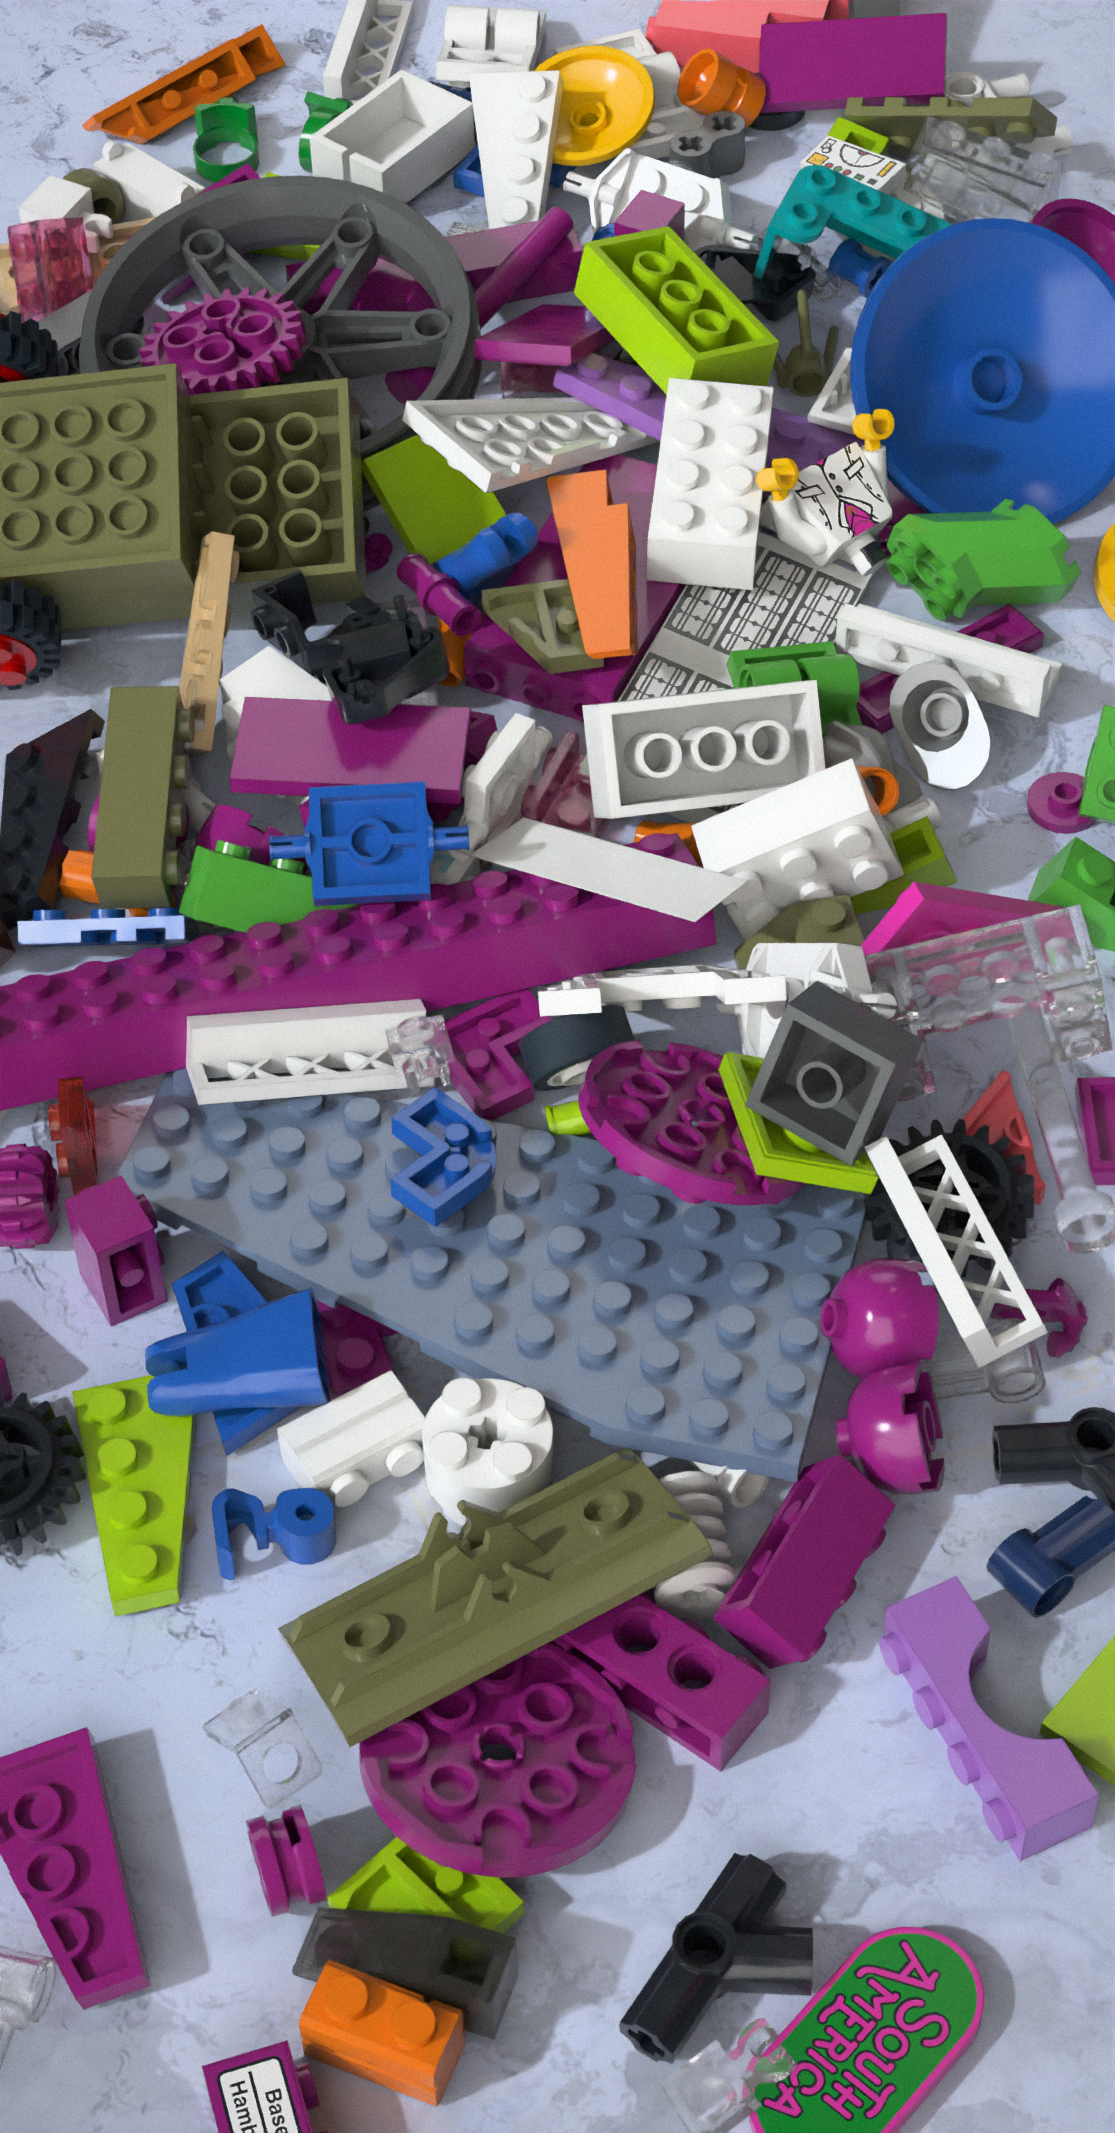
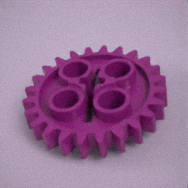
[139,287,307,395]

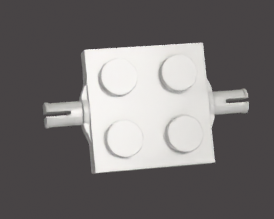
[448,713,553,870]

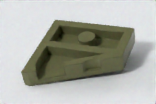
[482,579,604,674]

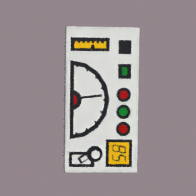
[800,136,907,195]

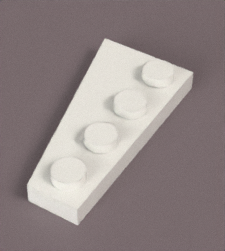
[469,70,564,229]

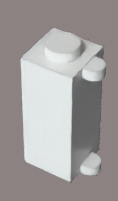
[93,140,205,221]

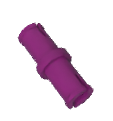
[396,553,481,636]

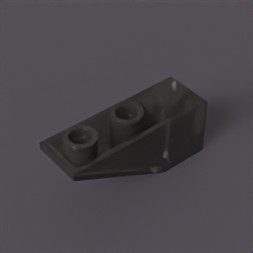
[292,1907,519,2040]

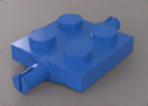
[269,782,470,906]

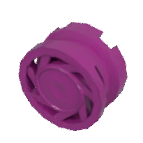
[246,1805,327,1917]

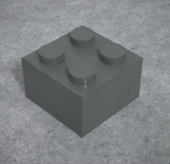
[745,981,924,1166]

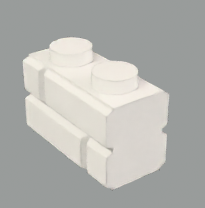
[277,1370,425,1507]

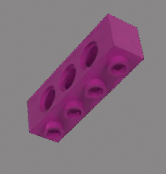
[549,1591,770,1772]

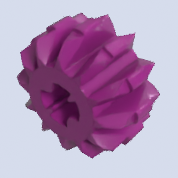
[0,1144,60,1249]

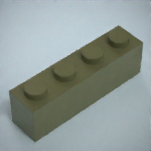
[91,686,195,909]

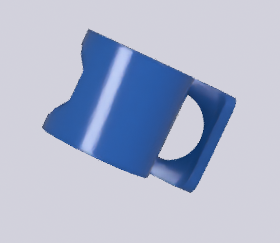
[211,1488,336,1580]

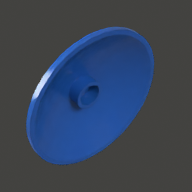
[850,218,1115,524]

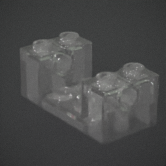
[864,904,1113,1102]

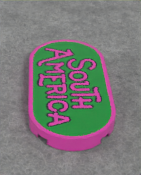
[747,1927,984,2133]

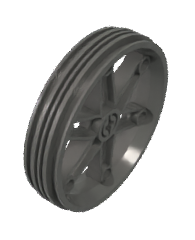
[79,175,482,512]

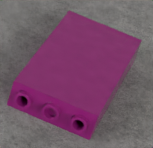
[464,454,686,723]

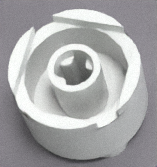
[422,1378,554,1526]

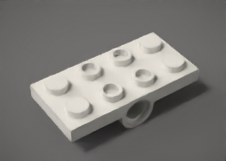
[436,4,546,87]
[555,29,703,159]

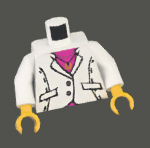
[756,409,894,577]

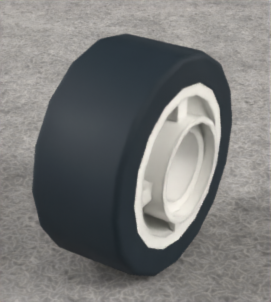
[518,1005,635,1091]

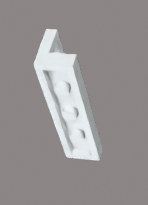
[323,0,414,104]
[835,603,1062,718]
[186,999,435,1105]
[864,1135,1048,1368]

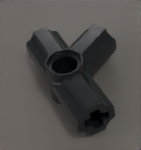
[992,1407,1115,1512]
[619,1853,813,2064]

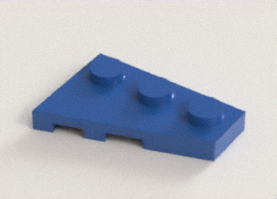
[171,1251,331,1456]

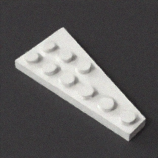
[402,397,661,493]

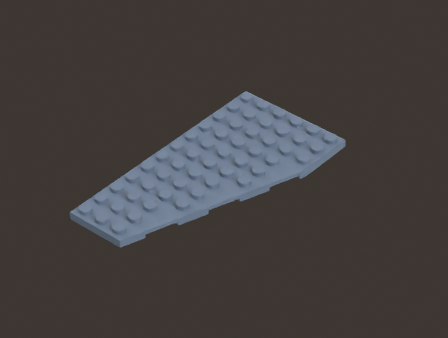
[115,1068,870,1482]

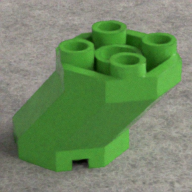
[885,499,1081,621]

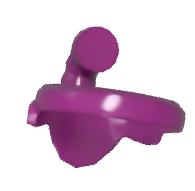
[989,1278,1088,1358]

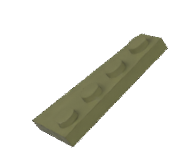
[844,97,1058,156]

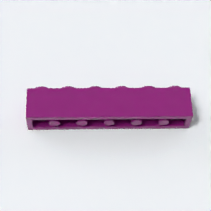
[286,220,583,315]

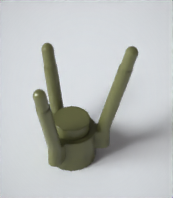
[773,290,839,397]

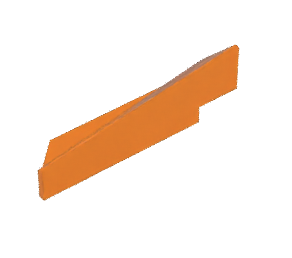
[82,24,286,145]
[546,470,638,659]

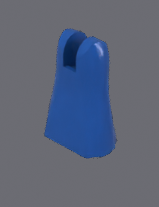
[431,513,539,607]
[145,1287,331,1417]

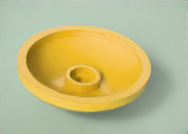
[533,46,655,166]

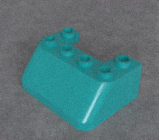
[753,165,953,280]

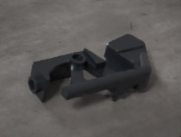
[613,245,816,367]
[251,570,450,725]

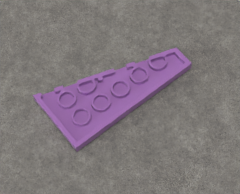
[553,353,865,496]

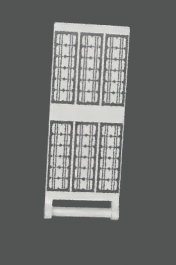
[579,504,885,823]

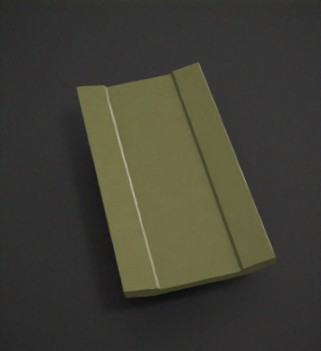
[278,1448,714,1747]

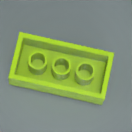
[574,226,780,395]

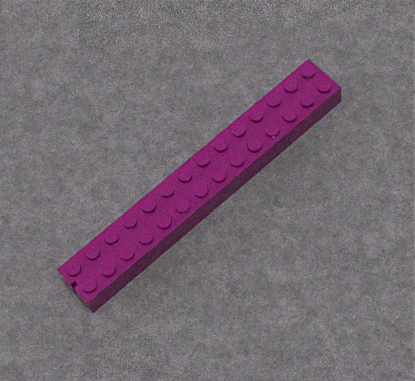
[0,833,717,1111]

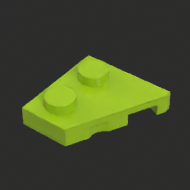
[327,1836,525,1961]

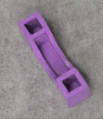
[879,1576,1099,1861]

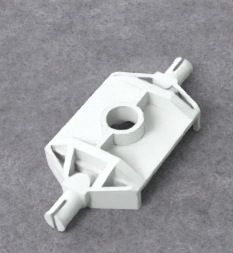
[563,148,759,252]
[716,943,897,1058]

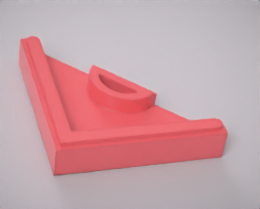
[963,1070,1046,1205]

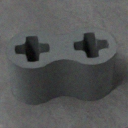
[669,111,745,179]

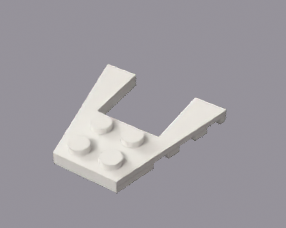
[538,964,787,1017]

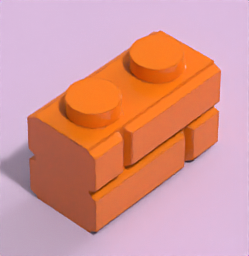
[299,1960,466,2107]

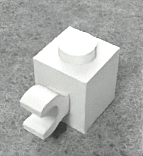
[18,175,113,260]

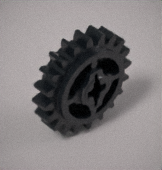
[864,1119,1034,1278]
[0,1392,86,1556]

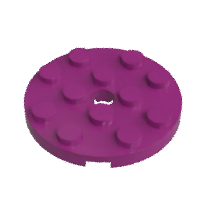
[578,1040,806,1205]
[359,1643,637,1878]

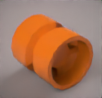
[677,48,766,129]

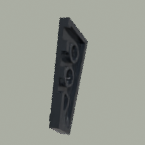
[0,709,105,931]

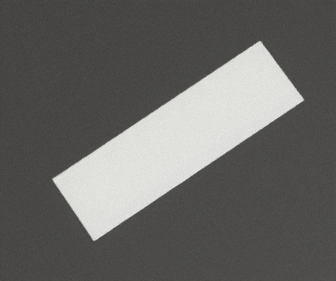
[470,818,748,922]

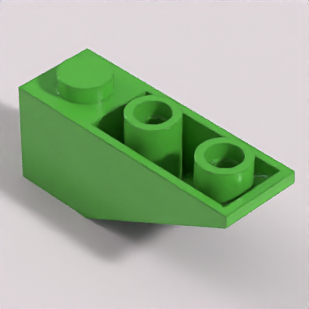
[1028,837,1115,952]
[179,839,361,933]

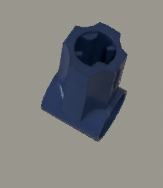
[986,1495,1115,1618]

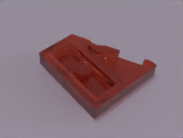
[48,1076,99,1196]

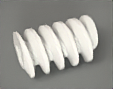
[654,1471,735,1620]

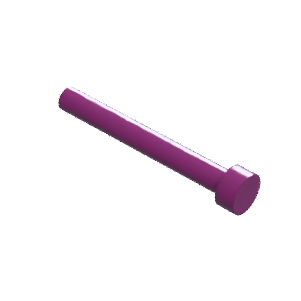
[385,207,574,405]

